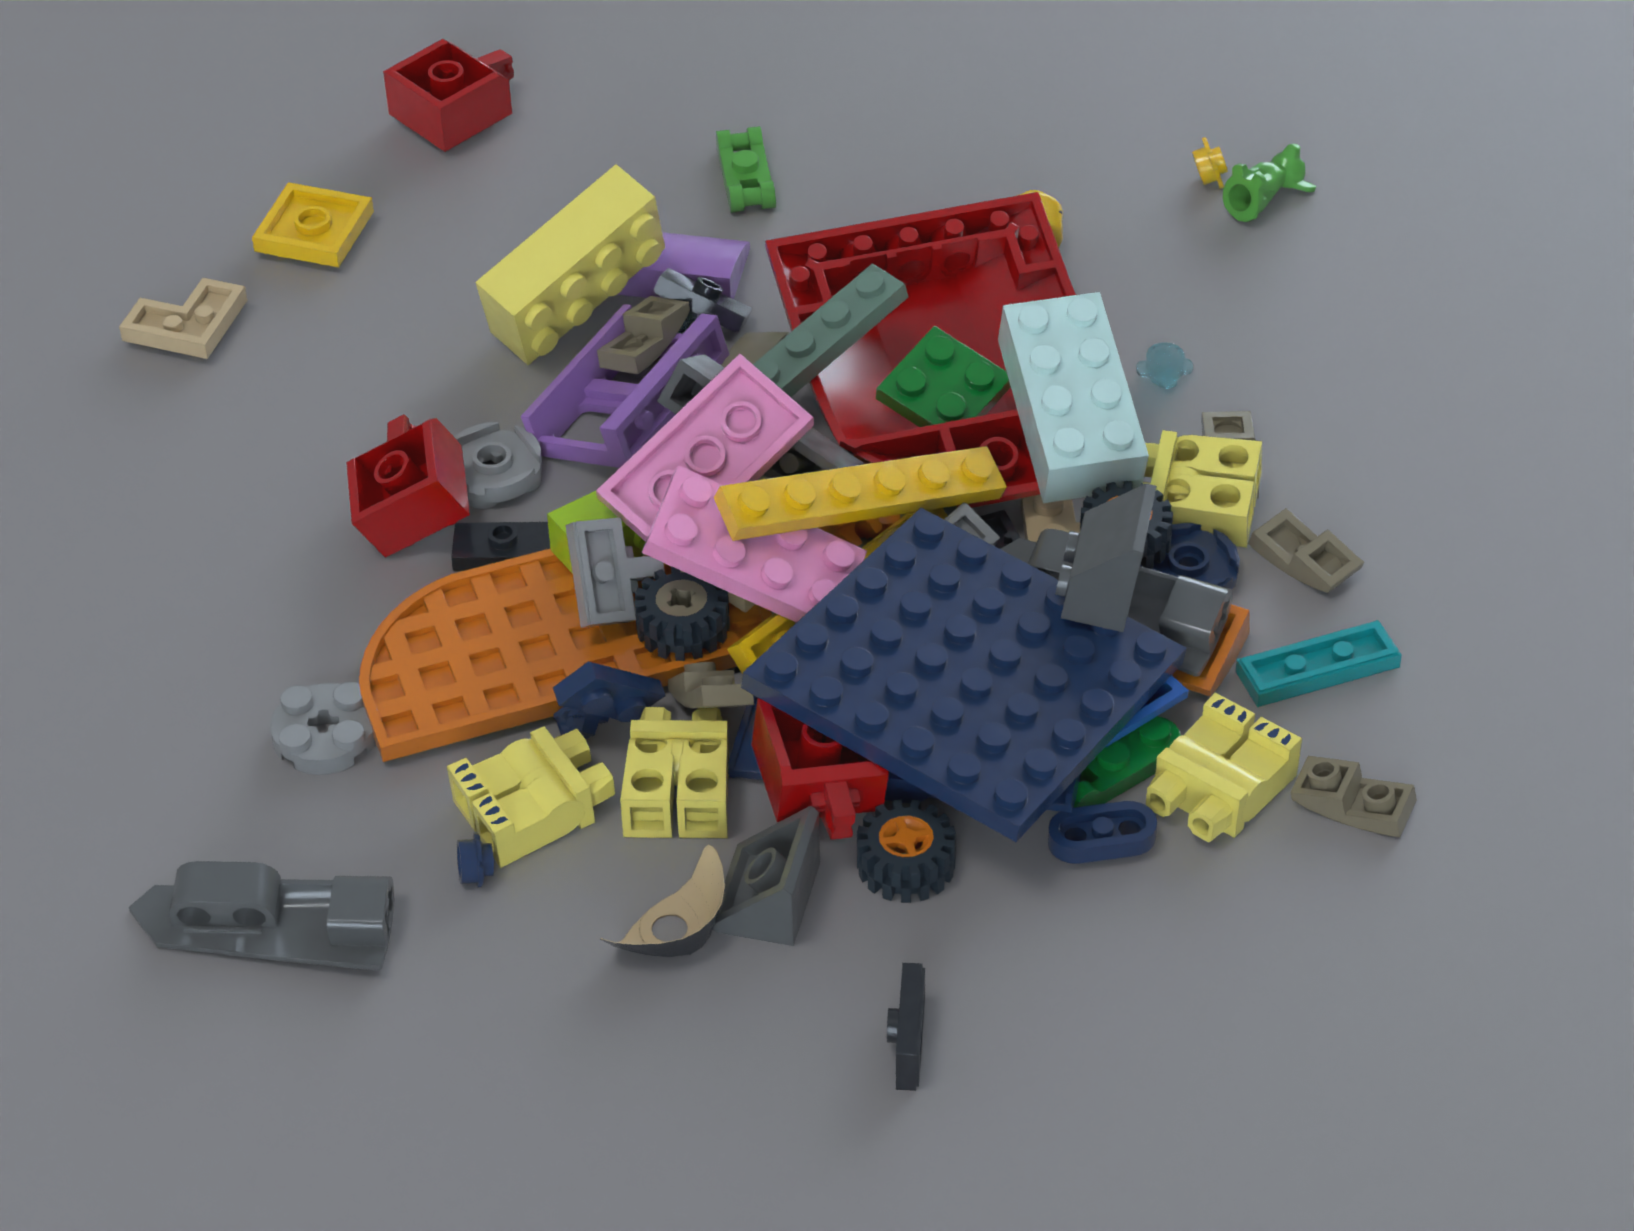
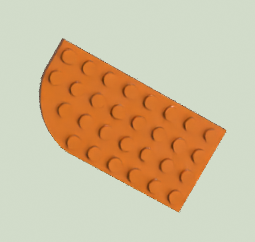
[359,548,772,762]

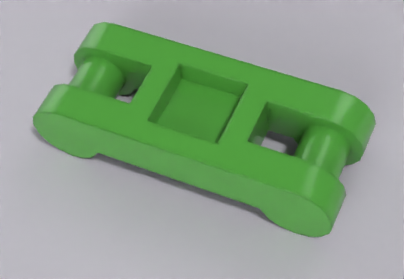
[716,126,776,213]

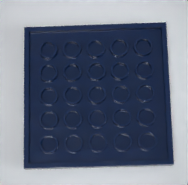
[741,508,1187,842]

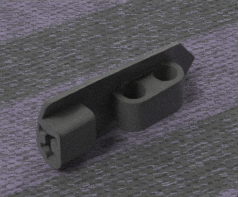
[1001,529,1232,676]
[129,861,394,970]

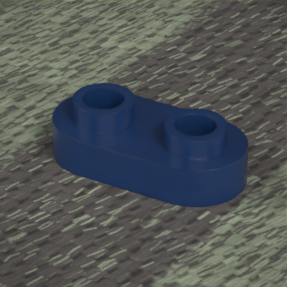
[1048,801,1157,864]

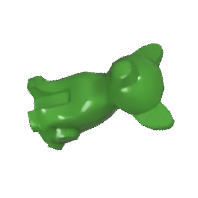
[1222,143,1316,222]

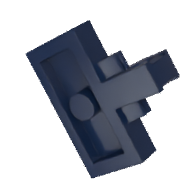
[553,661,666,739]

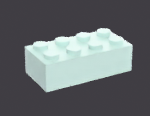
[998,292,1149,503]

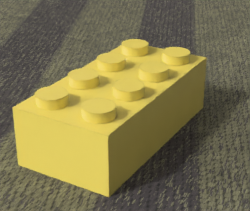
[475,164,665,365]

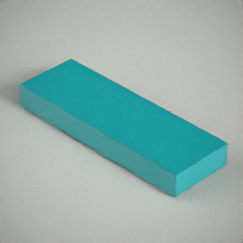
[1235,620,1402,707]

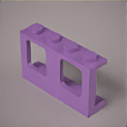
[521,304,730,468]

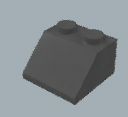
[1055,484,1157,632]

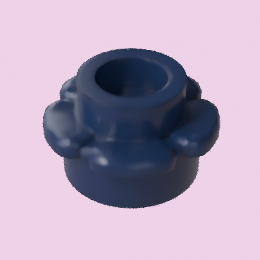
[457,833,494,888]

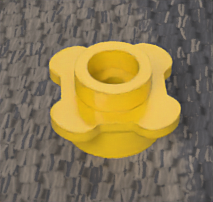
[1192,137,1228,189]

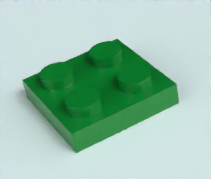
[875,326,1011,427]

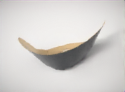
[600,844,725,957]

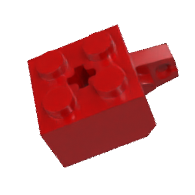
[383,39,514,152]
[346,414,470,558]
[751,698,889,840]

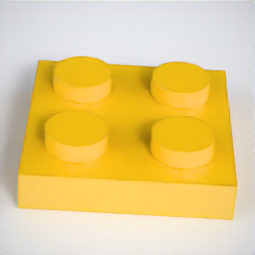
[252,182,374,267]

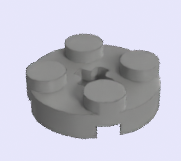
[454,422,542,509]
[270,682,376,775]

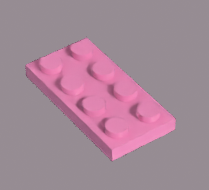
[596,354,814,542]
[642,465,867,623]

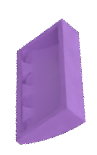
[617,232,750,299]

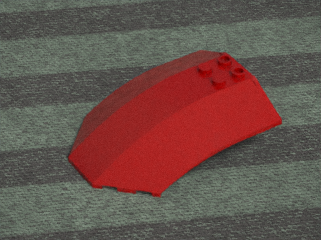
[765,192,1076,508]

